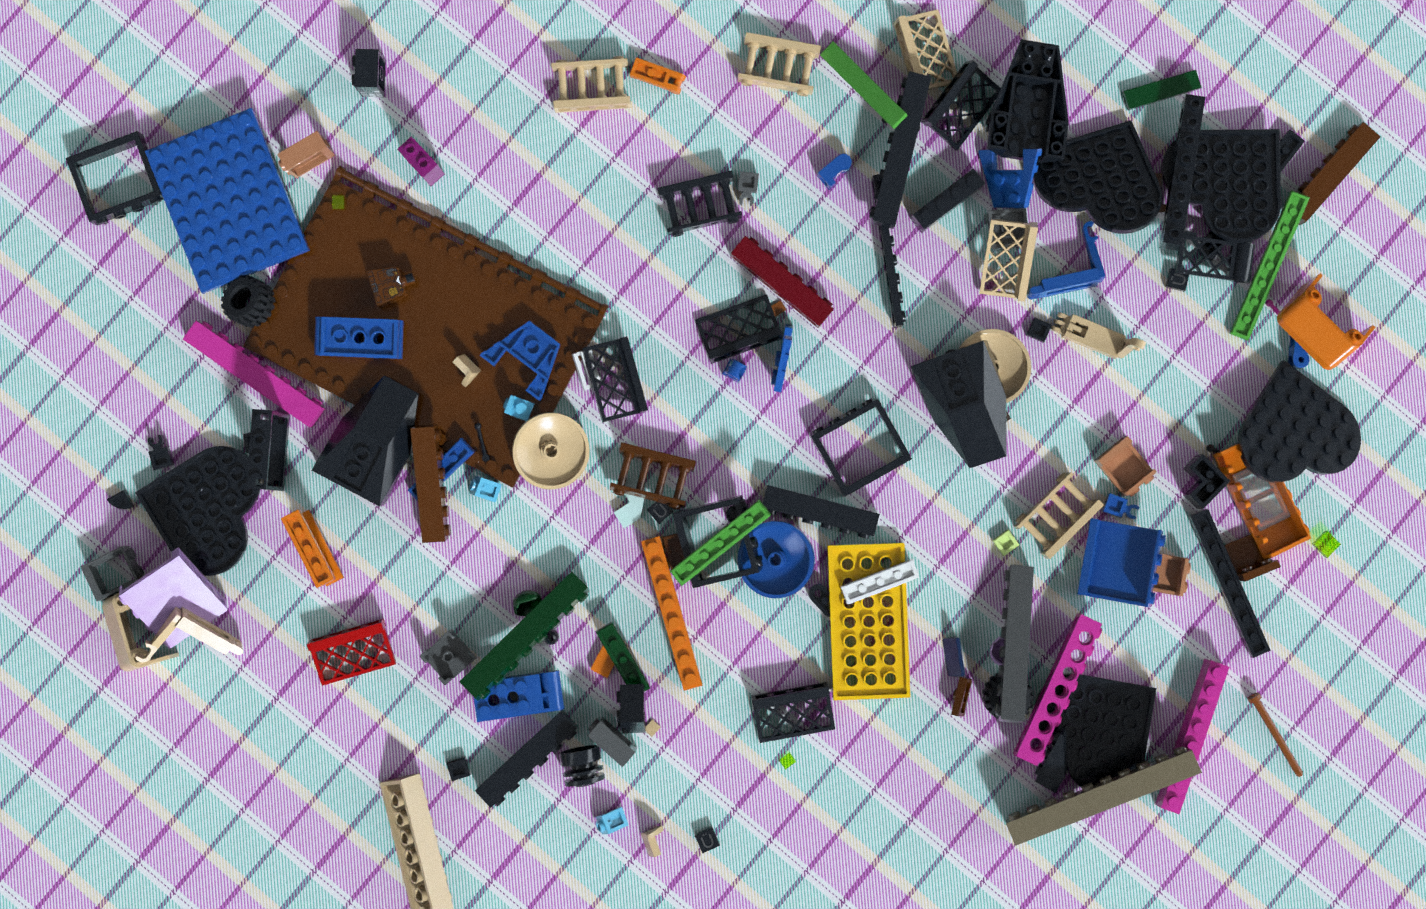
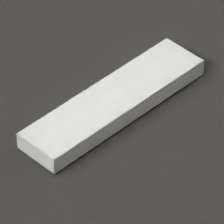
[840,559,919,605]

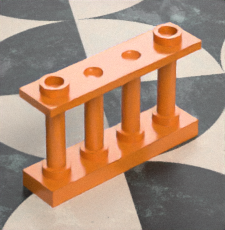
[281,509,344,588]

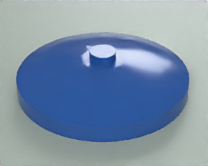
[737,521,815,598]

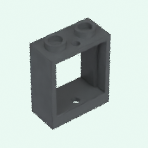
[80,546,144,601]
[587,717,637,767]

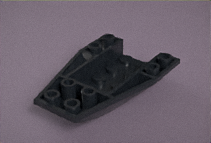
[987,39,1069,163]

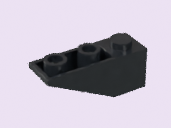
[1035,727,1067,793]

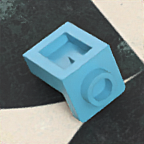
[503,395,534,421]
[469,476,502,503]
[596,807,629,835]

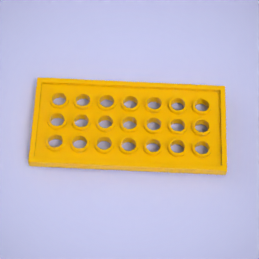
[827,543,910,700]

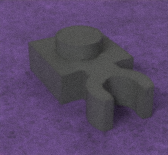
[738,171,759,206]

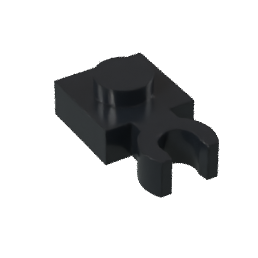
[148,435,174,471]

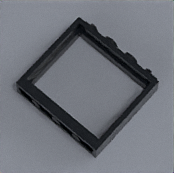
[66,131,164,226]
[810,398,912,497]
[246,409,290,491]
[673,495,763,588]

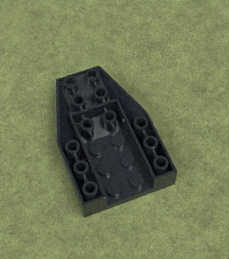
[911,340,1007,468]
[311,375,419,507]

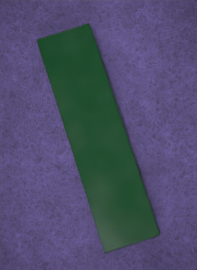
[1122,70,1202,111]
[595,622,650,692]

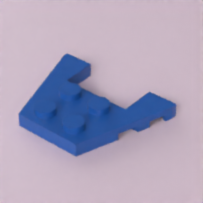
[979,149,1042,208]
[480,321,560,401]
[771,324,793,393]

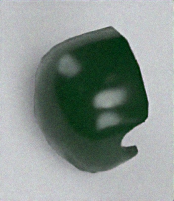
[513,590,542,616]

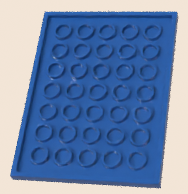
[145,108,310,294]

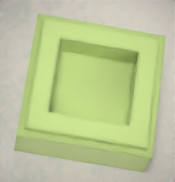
[992,529,1019,556]

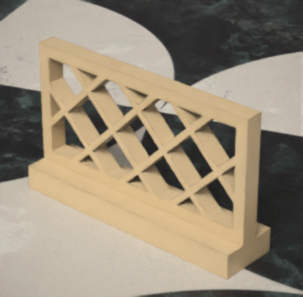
[893,10,957,90]
[979,218,1038,302]

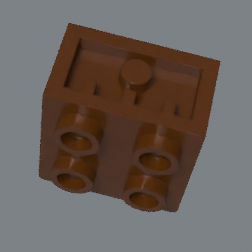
[1224,534,1281,582]

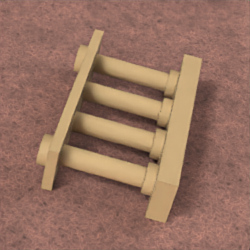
[738,32,821,96]
[551,56,631,113]
[1014,472,1104,559]

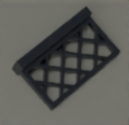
[921,60,1001,150]
[695,294,782,364]
[582,336,648,423]
[751,682,835,743]

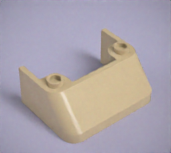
[102,593,179,672]

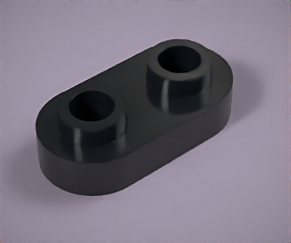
[808,584,830,617]

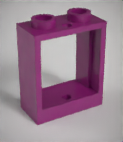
[397,136,445,186]

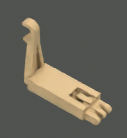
[1051,312,1146,359]
[135,607,243,662]

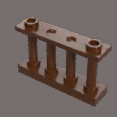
[610,442,696,510]

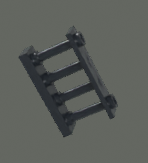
[657,170,742,237]

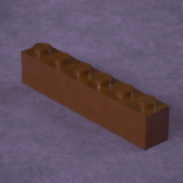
[1297,122,1381,225]
[410,424,451,543]

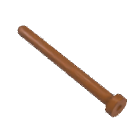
[1247,692,1303,777]

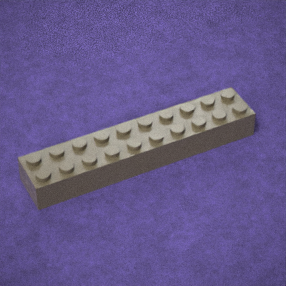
[1006,746,1202,846]

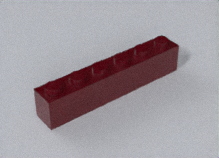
[730,236,834,328]

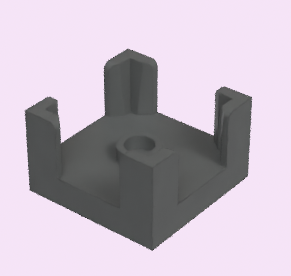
[984,208,1028,252]
[419,629,477,685]

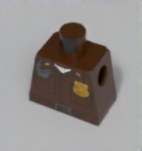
[367,267,416,308]

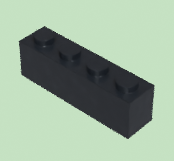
[910,168,985,233]

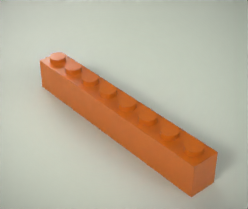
[641,536,703,691]

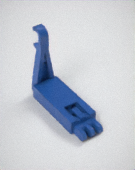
[1027,221,1106,300]

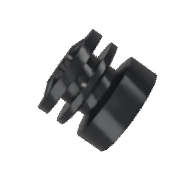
[559,745,605,787]

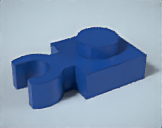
[1102,493,1140,519]

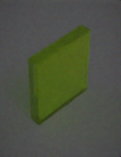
[332,195,344,209]
[779,752,796,770]

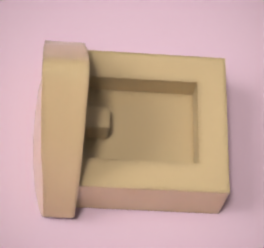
[453,354,481,387]
[641,825,664,857]

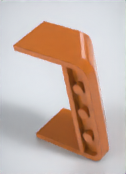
[1277,273,1376,370]

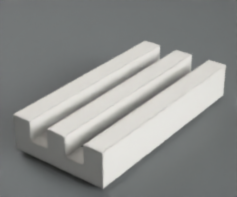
[572,350,601,391]

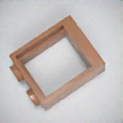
[277,131,335,179]

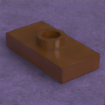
[663,533,685,570]
[951,677,972,716]

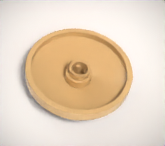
[959,329,1031,403]
[512,412,590,490]

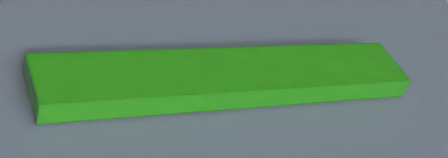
[820,41,908,129]
[670,499,771,586]

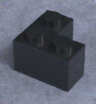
[1183,454,1230,509]
[616,684,646,733]

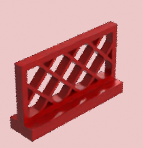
[306,618,396,686]

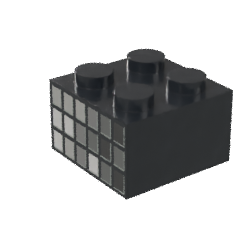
[351,49,386,97]

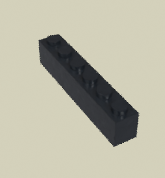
[763,485,880,539]
[475,710,578,808]

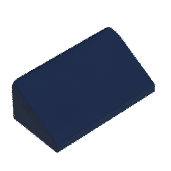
[942,636,965,677]

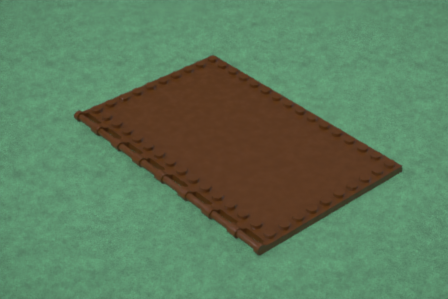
[243,165,609,488]

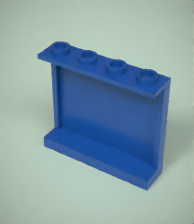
[1077,518,1166,608]

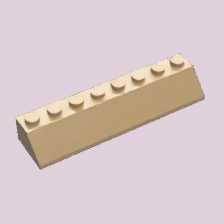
[379,773,453,909]

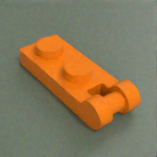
[630,57,686,95]

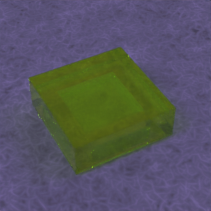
[1312,531,1341,558]

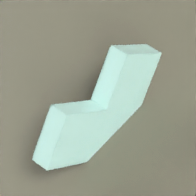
[614,476,645,529]

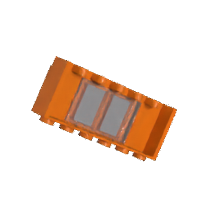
[1213,443,1311,559]

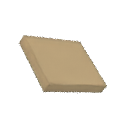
[646,719,661,737]

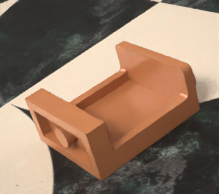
[1094,436,1157,497]
[1153,553,1191,597]

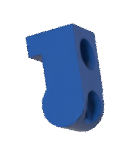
[817,154,852,190]
[1288,336,1310,369]
[722,359,747,383]

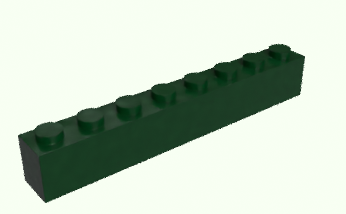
[459,572,589,701]

